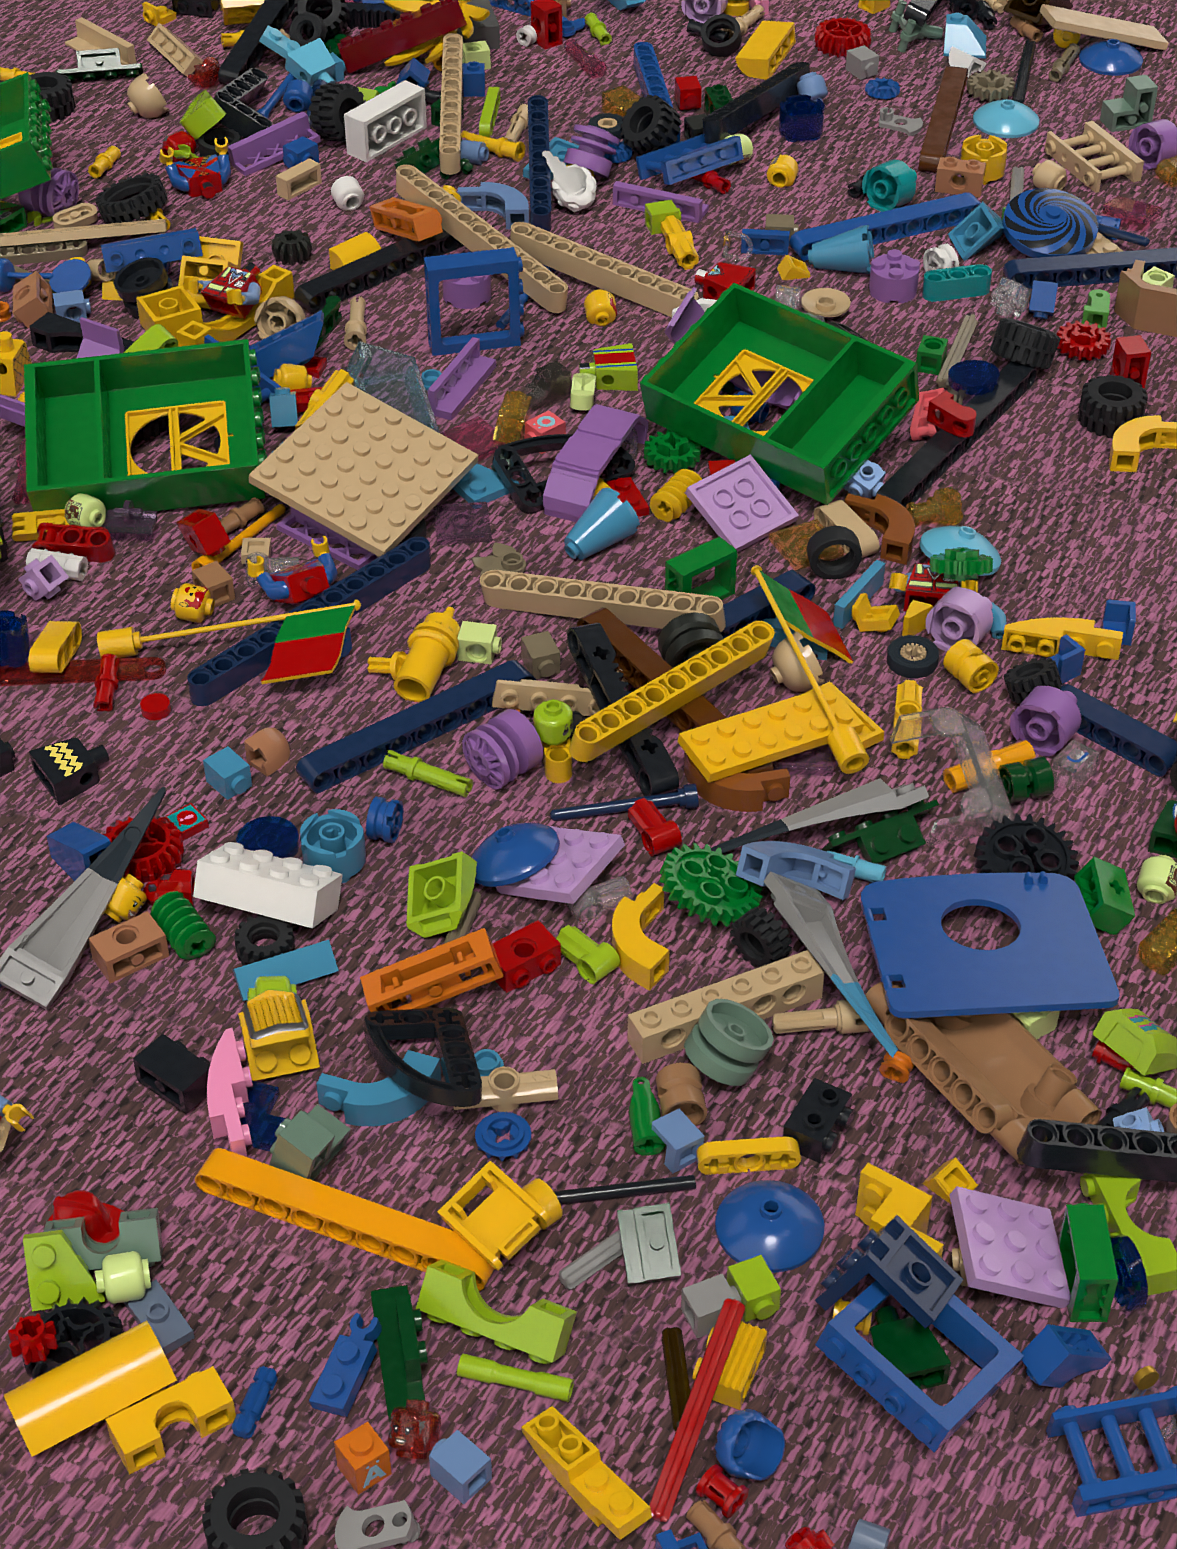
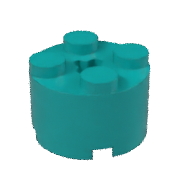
[862,159,917,212]

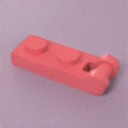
[910,388,945,441]

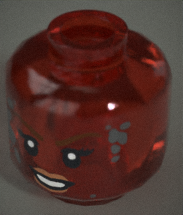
[388,1399,441,1459]

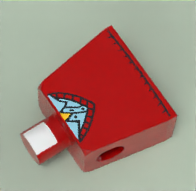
[694,262,756,300]

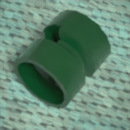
[998,757,1054,804]

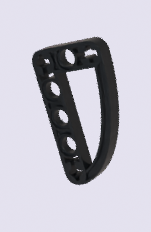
[492,434,635,514]
[364,1007,482,1107]

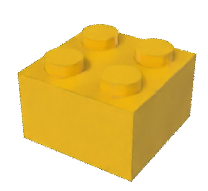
[136,285,203,339]

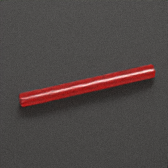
[649,1298,745,1523]

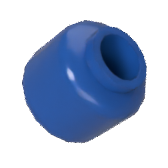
[283,79,313,112]

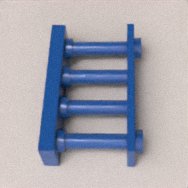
[636,134,744,185]
[101,228,203,273]
[1046,1386,1177,1517]

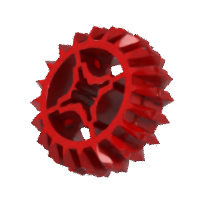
[815,17,871,58]
[102,816,184,883]

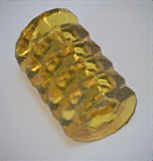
[1138,908,1177,975]

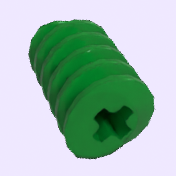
[151,891,216,960]

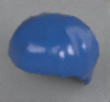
[715,1409,786,1480]

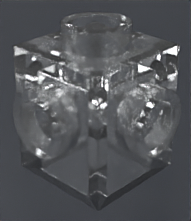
[990,277,1032,318]

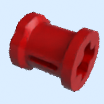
[696,1464,749,1518]

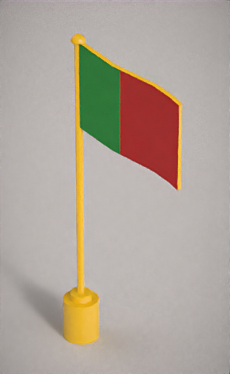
[751,565,869,774]
[97,600,361,684]

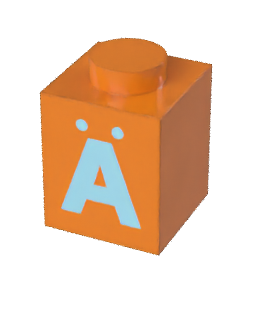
[334,1421,392,1495]

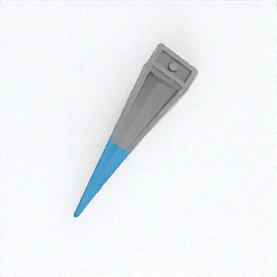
[763,871,898,1058]

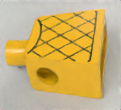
[0,331,32,396]

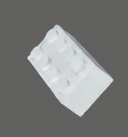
[344,80,427,162]
[193,842,343,928]

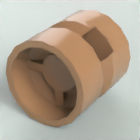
[655,1063,707,1126]

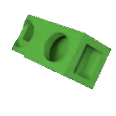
[1082,289,1110,328]

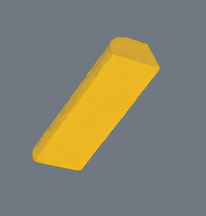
[735,21,796,80]
[4,1320,177,1457]

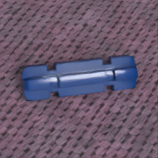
[232,1366,277,1439]

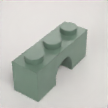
[43,1208,163,1270]

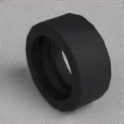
[701,14,742,57]
[198,128,241,163]
[807,525,862,579]

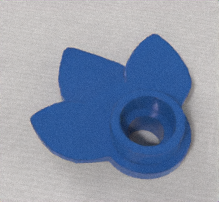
[562,16,586,38]

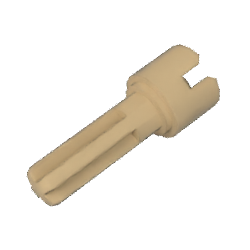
[772,1000,869,1034]

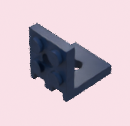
[815,1215,964,1329]

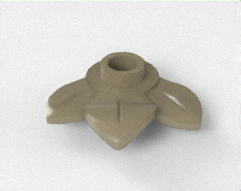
[472,543,526,577]

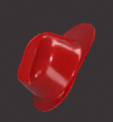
[48,1190,125,1243]

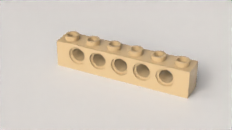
[627,950,824,1064]

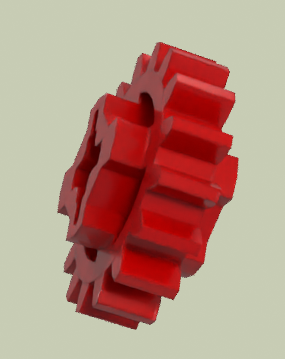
[1057,320,1111,361]

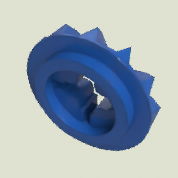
[865,77,900,99]
[604,142,632,163]
[475,1112,532,1162]

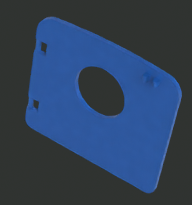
[861,871,1120,1018]

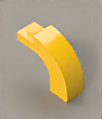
[1109,415,1177,472]
[612,883,669,991]

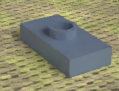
[124,1280,195,1355]

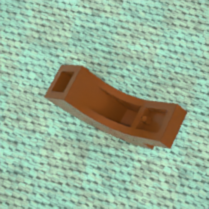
[844,493,915,565]
[684,753,790,812]

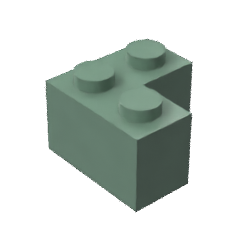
[1100,75,1158,132]
[269,1104,351,1180]

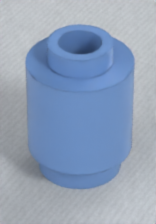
[461,140,489,165]

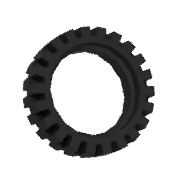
[96,173,168,224]

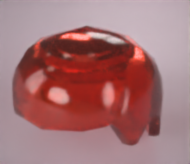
[188,56,220,88]

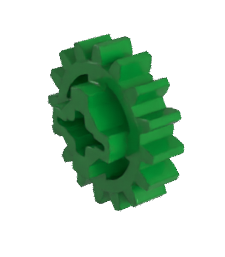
[644,430,701,474]
[930,547,993,581]

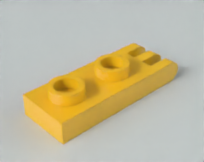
[12,509,69,541]

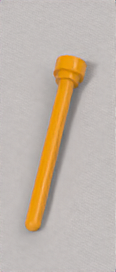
[191,504,286,570]

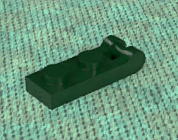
[315,296,342,351]

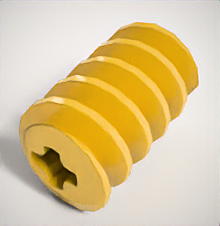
[650,469,702,522]

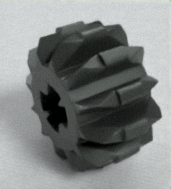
[271,229,312,266]

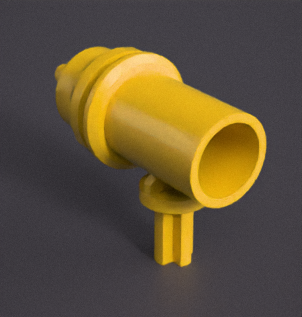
[367,607,460,703]

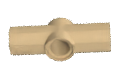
[453,1066,558,1112]

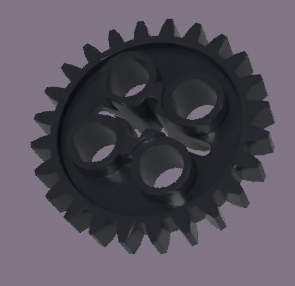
[974,813,1079,881]

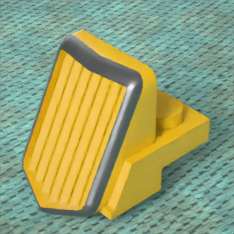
[238,990,320,1081]

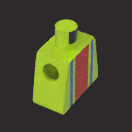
[579,343,638,391]

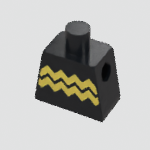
[29,738,109,806]

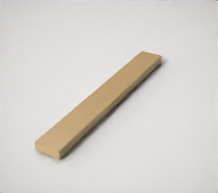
[0,219,167,247]

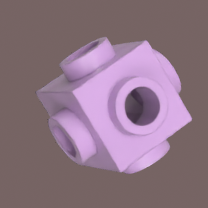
[18,554,69,601]

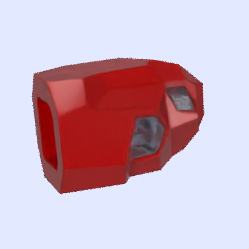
[143,869,195,906]

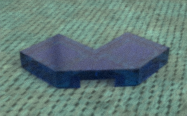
[239,1081,286,1151]

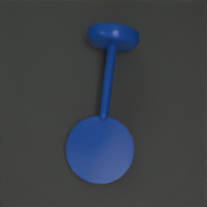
[0,258,92,293]

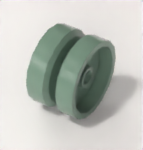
[684,999,774,1086]

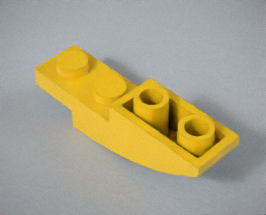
[1001,617,1123,660]
[521,1406,652,1540]

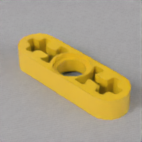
[696,1136,801,1175]

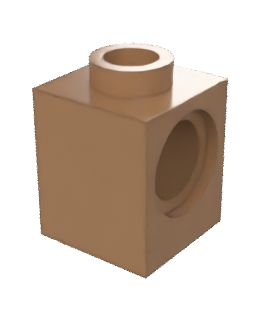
[192,561,235,607]

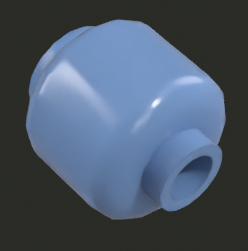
[797,72,828,107]

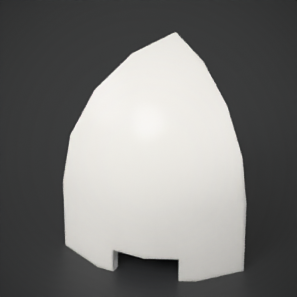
[949,47,987,78]

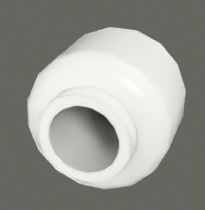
[331,176,364,211]

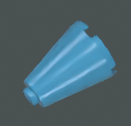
[808,225,874,274]
[564,488,640,560]

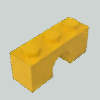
[105,1366,236,1475]

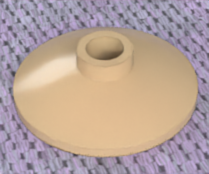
[801,288,851,317]

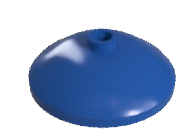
[1079,39,1143,76]
[471,822,560,887]
[715,1180,825,1273]

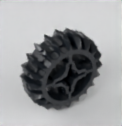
[22,1297,124,1379]

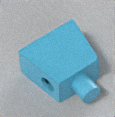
[285,38,336,87]

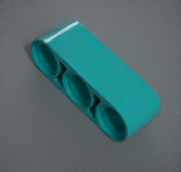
[922,264,992,302]

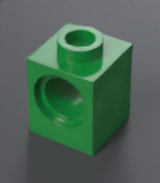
[916,335,948,375]

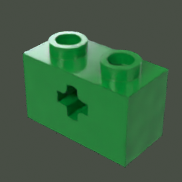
[1074,857,1135,935]

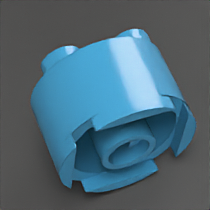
[300,809,366,883]

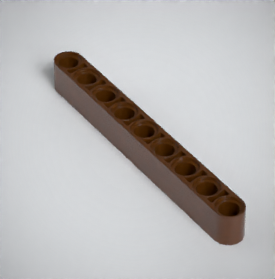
[918,66,968,173]
[577,607,773,774]

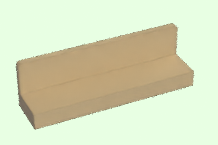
[65,17,136,65]
[147,23,213,77]

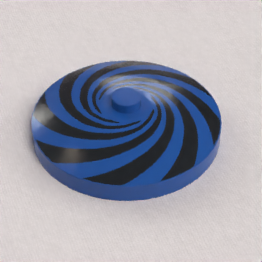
[1002,188,1098,258]

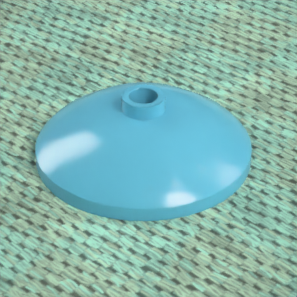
[973,99,1039,138]
[919,526,1001,576]

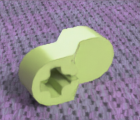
[570,373,596,410]

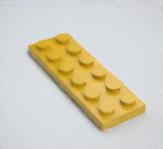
[677,685,864,783]

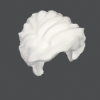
[542,151,597,212]

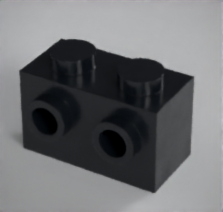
[133,1034,211,1114]
[783,1078,855,1163]

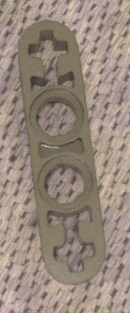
[0,239,88,265]

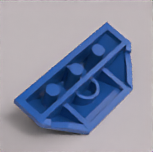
[250,310,324,378]

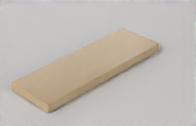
[1040,4,1169,50]

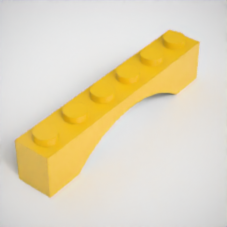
[176,265,294,347]

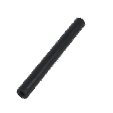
[553,1175,696,1205]

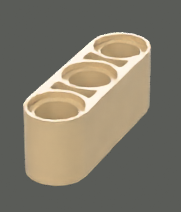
[814,500,880,558]

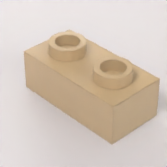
[276,158,322,201]

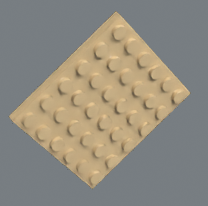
[249,382,478,557]

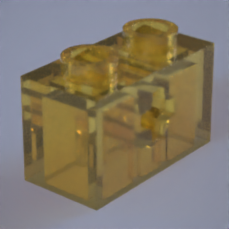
[602,85,641,117]
[493,391,532,443]

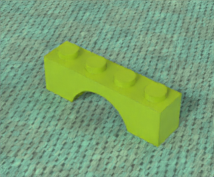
[1080,1173,1177,1298]
[416,1259,577,1364]

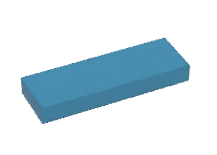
[833,560,886,629]
[233,940,339,1001]

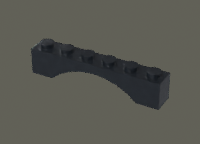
[29,312,134,353]

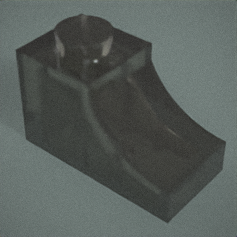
[515,361,572,414]

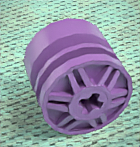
[563,124,620,178]
[18,168,79,217]
[462,709,543,790]

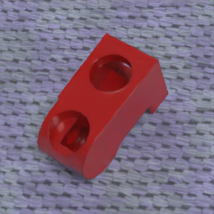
[927,391,977,438]

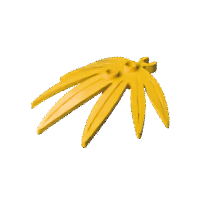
[383,0,490,66]

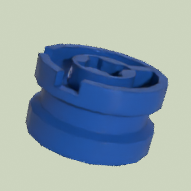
[366,796,404,843]

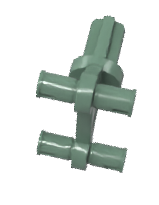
[889,0,943,52]

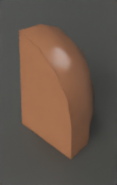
[244,728,291,777]

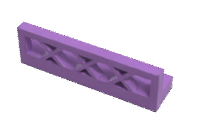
[228,111,321,176]
[613,181,709,223]
[428,337,496,420]
[277,506,378,570]

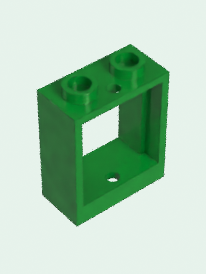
[665,536,738,600]
[1058,1203,1118,1322]

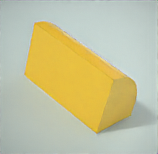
[329,232,381,270]

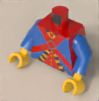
[159,137,231,199]
[247,536,337,604]

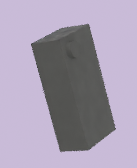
[457,0,500,49]

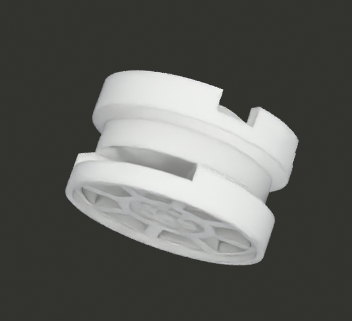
[923,244,959,272]

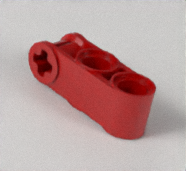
[31,522,115,563]

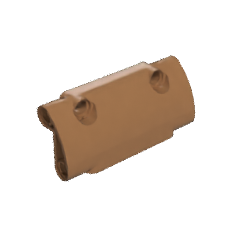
[865,982,1102,1164]

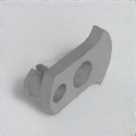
[879,107,923,136]
[335,1500,421,1549]

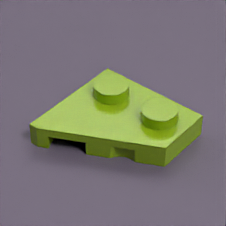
[23,1230,106,1311]

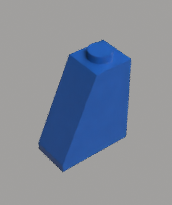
[47,822,111,881]

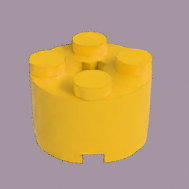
[960,135,1007,185]

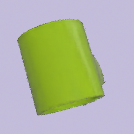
[556,925,621,984]

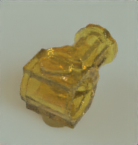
[906,487,963,526]

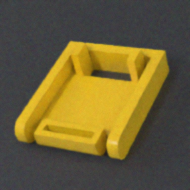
[437,1160,552,1271]

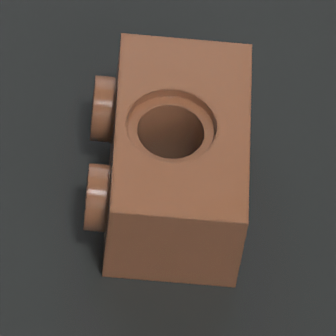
[935,157,986,198]
[12,271,53,328]
[88,911,169,983]

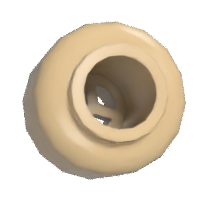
[1032,160,1067,190]

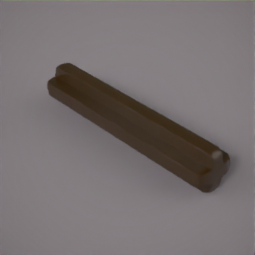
[662,1327,690,1431]

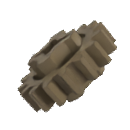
[967,70,1015,102]

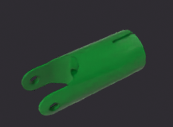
[628,1077,665,1156]

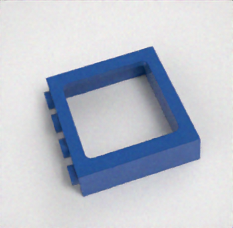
[424,247,524,356]
[815,1271,1024,1453]

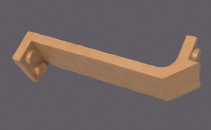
[1114,260,1177,337]

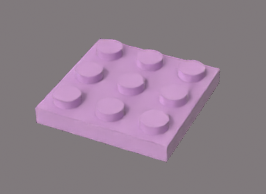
[685,455,799,553]
[496,826,625,904]
[949,1186,1071,1308]

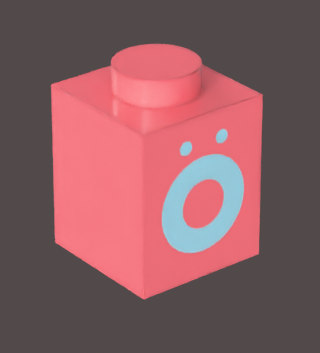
[524,410,566,454]

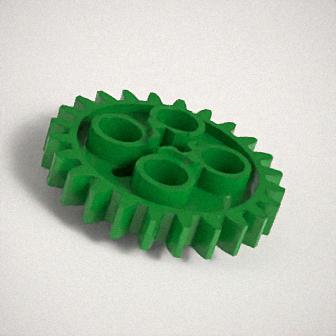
[659,843,762,927]

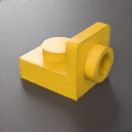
[142,2,177,26]

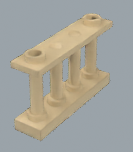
[1045,121,1144,193]

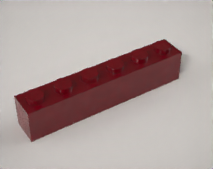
[337,0,467,73]

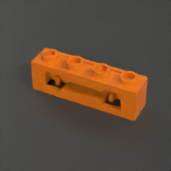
[369,197,443,242]
[360,928,504,1012]

